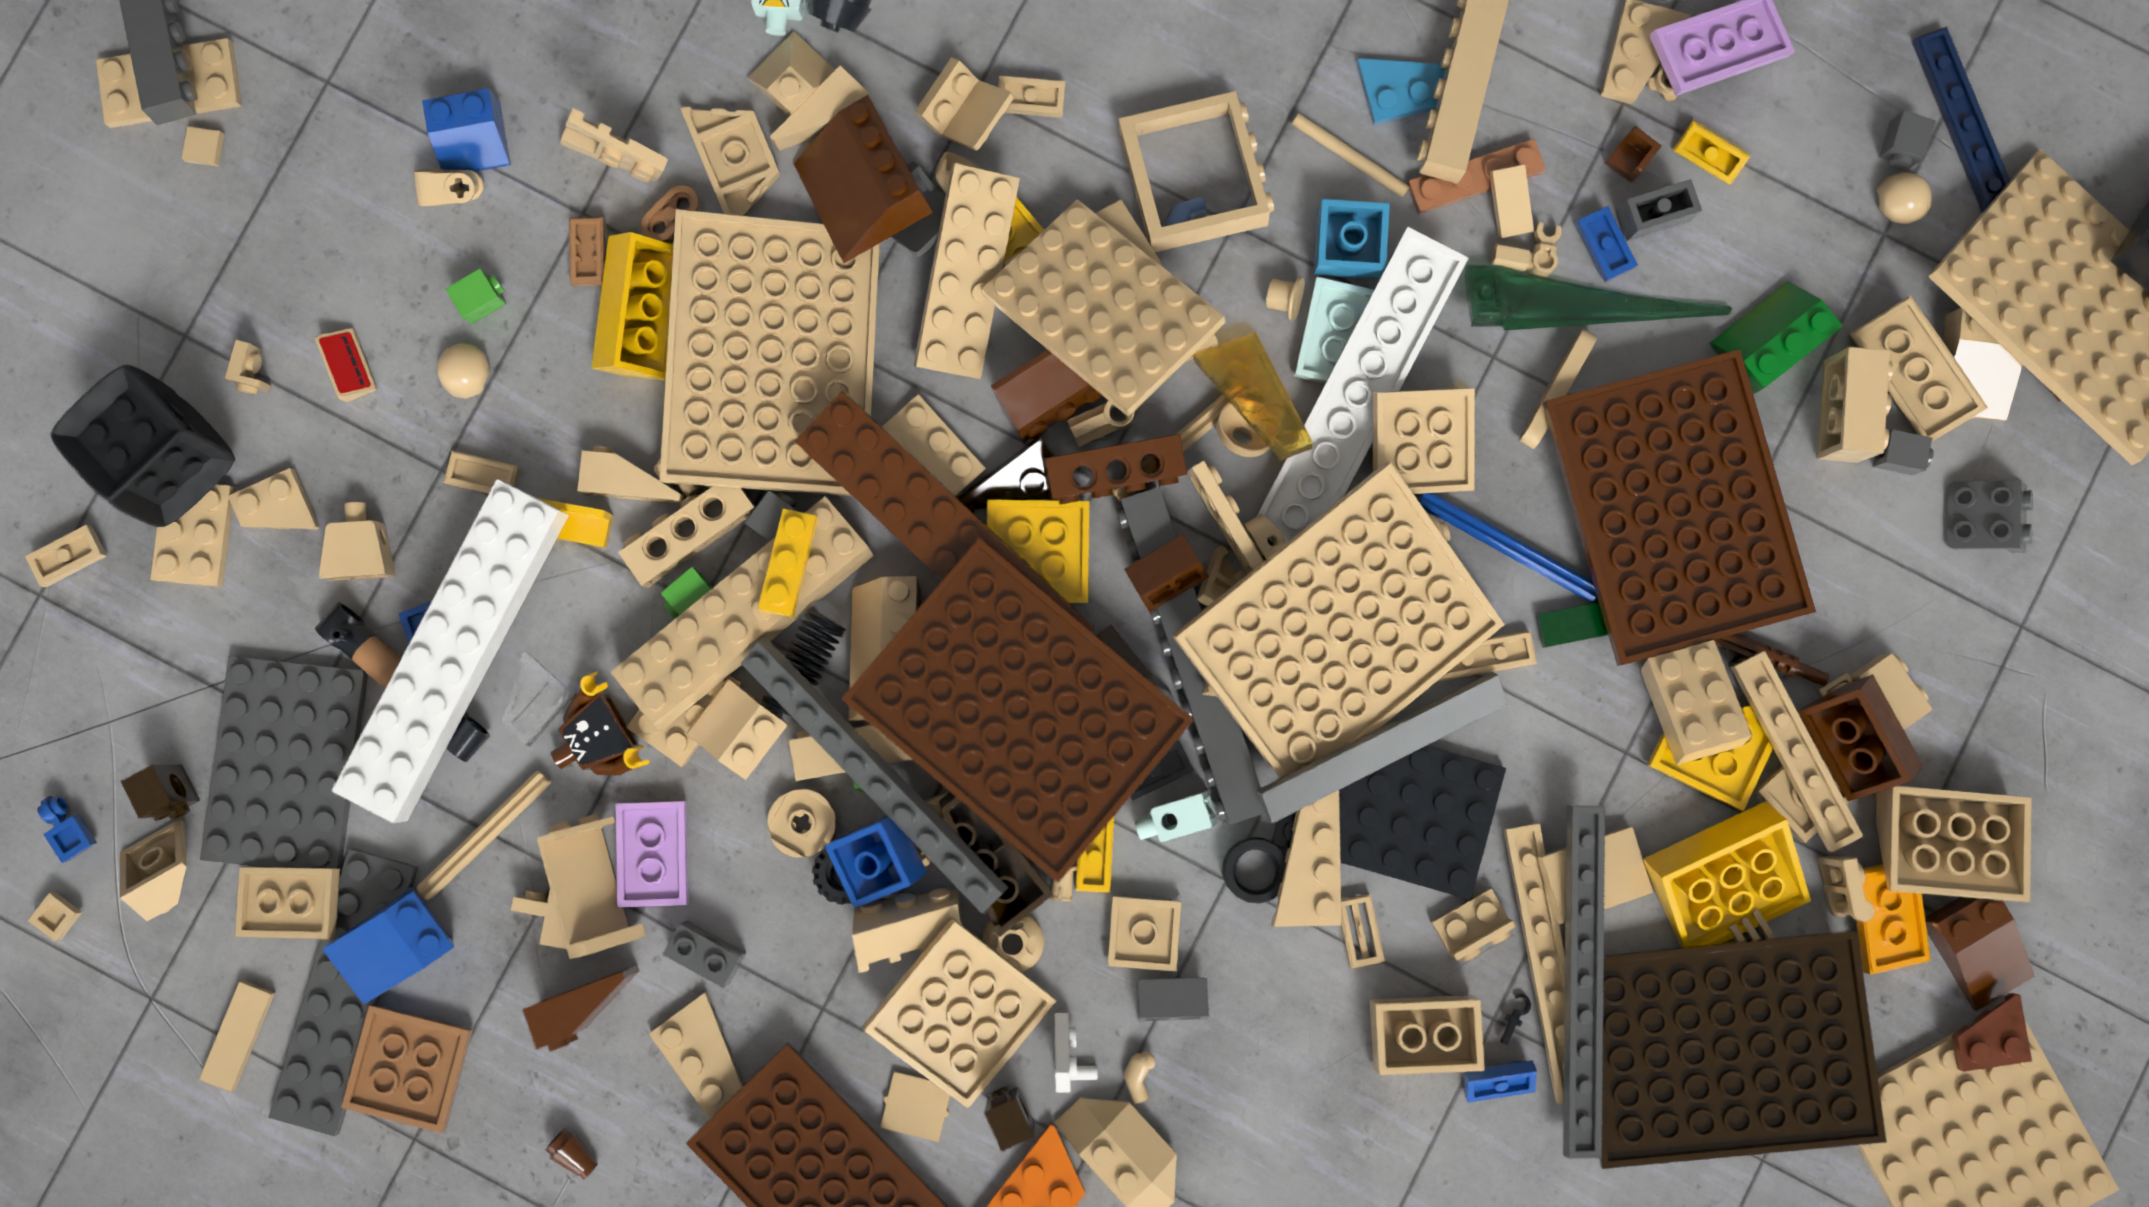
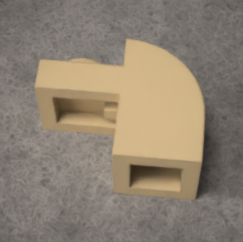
[511,889,567,949]

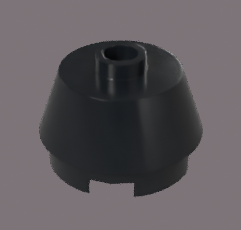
[808,0,872,33]

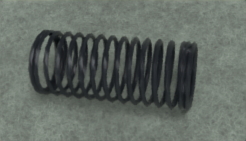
[761,610,846,717]

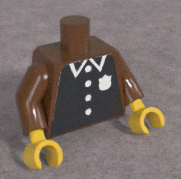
[550,671,650,776]

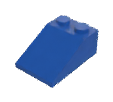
[322,886,454,1004]

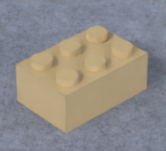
[1817,347,1893,463]
[1640,640,1752,765]
[1370,995,1485,1075]

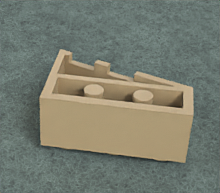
[852,888,963,973]

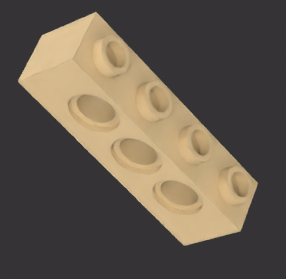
[618,486,756,588]

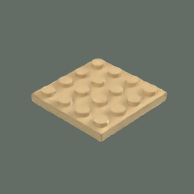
[862,918,1057,1108]

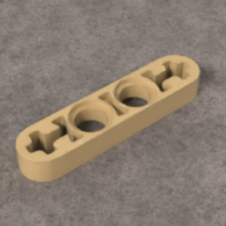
[1519,328,1598,449]

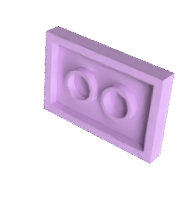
[615,801,689,907]

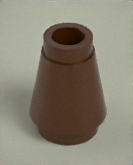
[545,1128,598,1180]

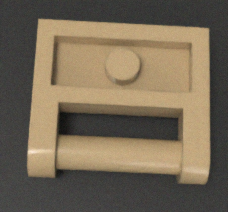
[1817,855,1874,922]

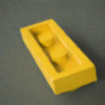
[758,509,818,618]

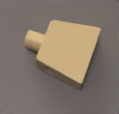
[319,502,396,581]

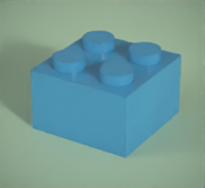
[1313,199,1390,280]

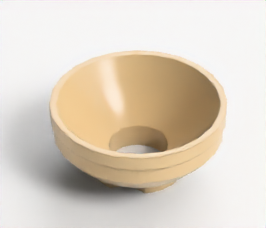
[1216,399,1278,457]
[982,915,1044,972]

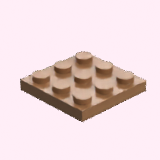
[341,1004,473,1133]

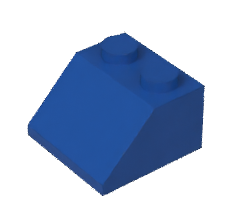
[422,88,511,172]
[825,815,927,909]

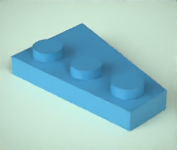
[1357,58,1446,125]

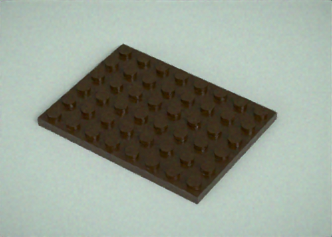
[1599,930,1887,1169]

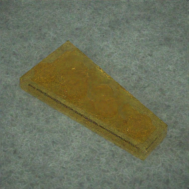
[1193,332,1313,461]

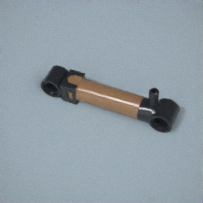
[315,602,490,762]

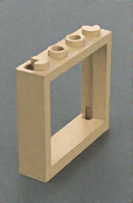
[1118,91,1274,252]

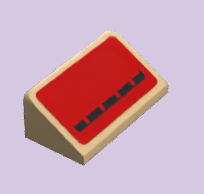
[314,328,378,403]

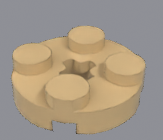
[767,789,837,858]

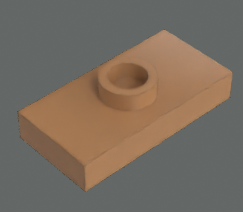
[569,217,606,287]

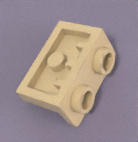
[1430,888,1516,962]

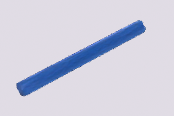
[1418,493,1597,602]

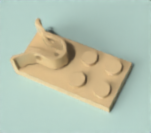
[1187,461,1286,574]

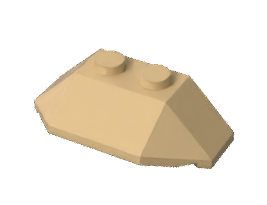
[1055,1097,1177,1207]

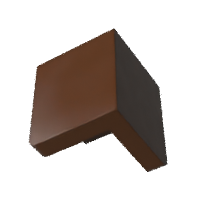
[1605,126,1662,183]

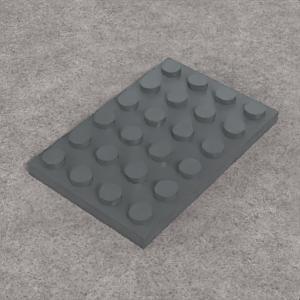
[200,656,368,874]

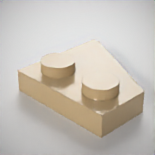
[228,468,320,530]

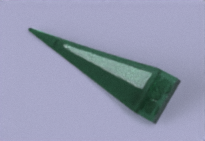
[1464,265,1732,331]

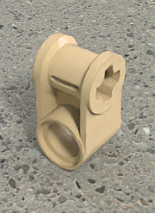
[413,169,484,206]

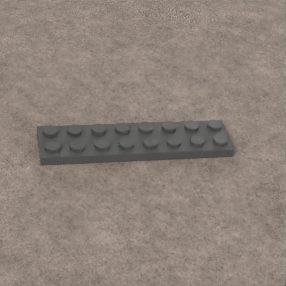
[268,849,419,1136]

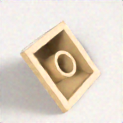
[748,31,835,117]
[120,818,186,921]

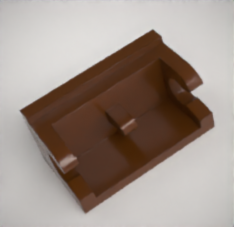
[1124,534,1209,612]

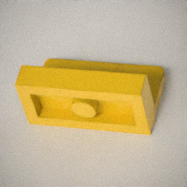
[538,498,614,548]

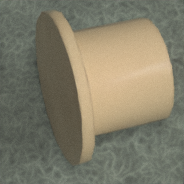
[1266,277,1305,320]

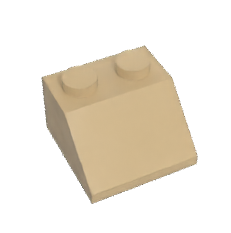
[687,678,788,780]

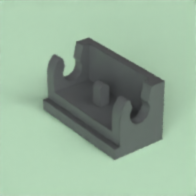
[1137,978,1209,1021]

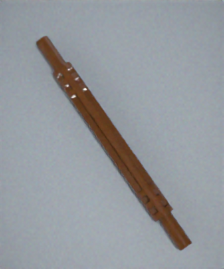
[1714,633,1830,686]

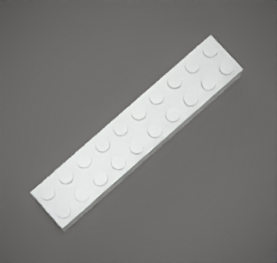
[332,479,569,823]

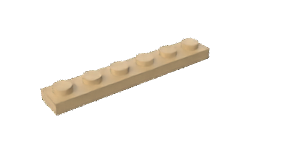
[1730,651,1863,852]

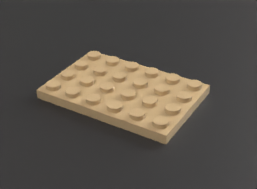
[981,199,1225,417]

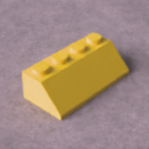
[591,232,673,380]

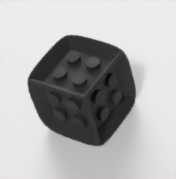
[50,365,235,527]

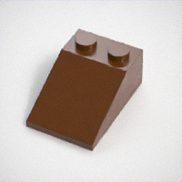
[1925,897,2035,1011]
[522,965,639,1052]

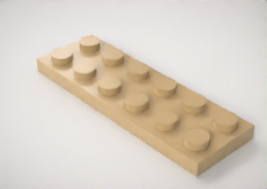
[913,163,1020,379]

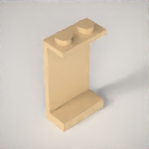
[537,814,646,959]

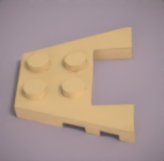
[560,108,668,183]

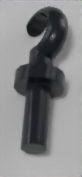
[1500,994,1531,1045]

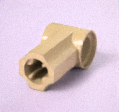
[1067,401,1135,448]

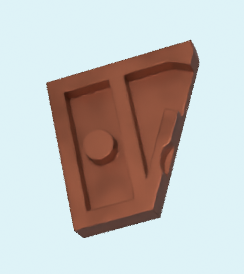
[1952,993,2032,1072]

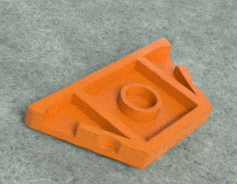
[985,1122,1085,1207]

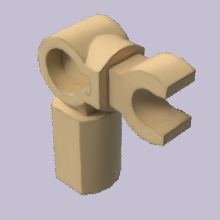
[1490,222,1562,279]

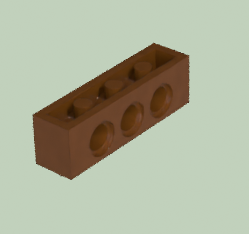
[1042,434,1187,505]

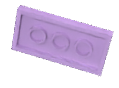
[1649,0,1795,96]

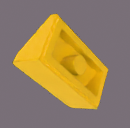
[1673,118,1750,185]

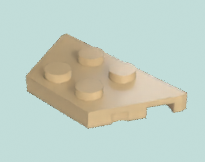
[680,107,781,216]

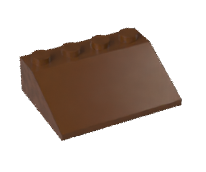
[794,95,933,263]

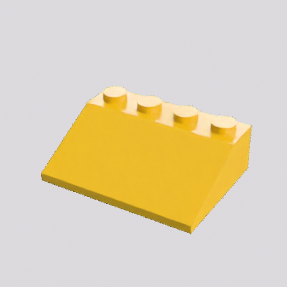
[1643,801,1811,947]

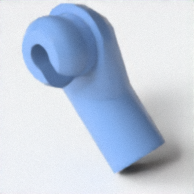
[1166,196,1206,226]

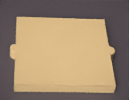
[880,1071,950,1142]

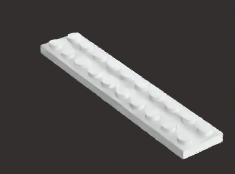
[1257,227,1468,543]

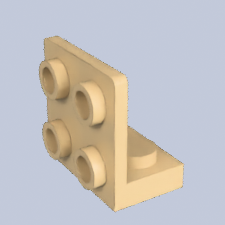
[914,57,1014,151]

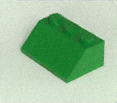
[1709,281,1843,394]

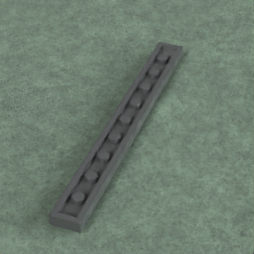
[741,637,1008,913]
[1563,805,1605,1159]

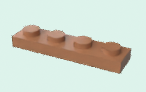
[1407,138,1546,215]

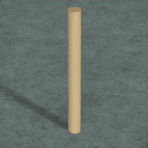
[1292,113,1410,197]

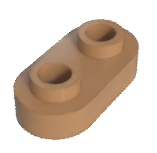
[641,185,701,243]

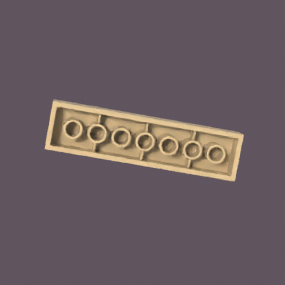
[610,496,873,730]

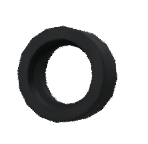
[1222,837,1286,904]

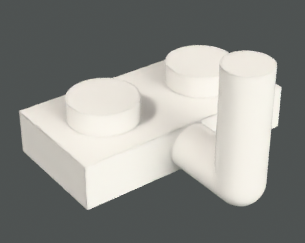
[1055,1013,1098,1092]

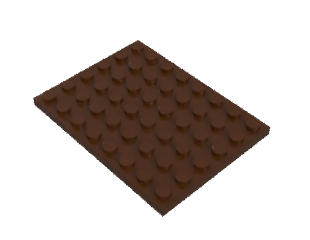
[1543,349,1816,666]
[841,538,1194,883]

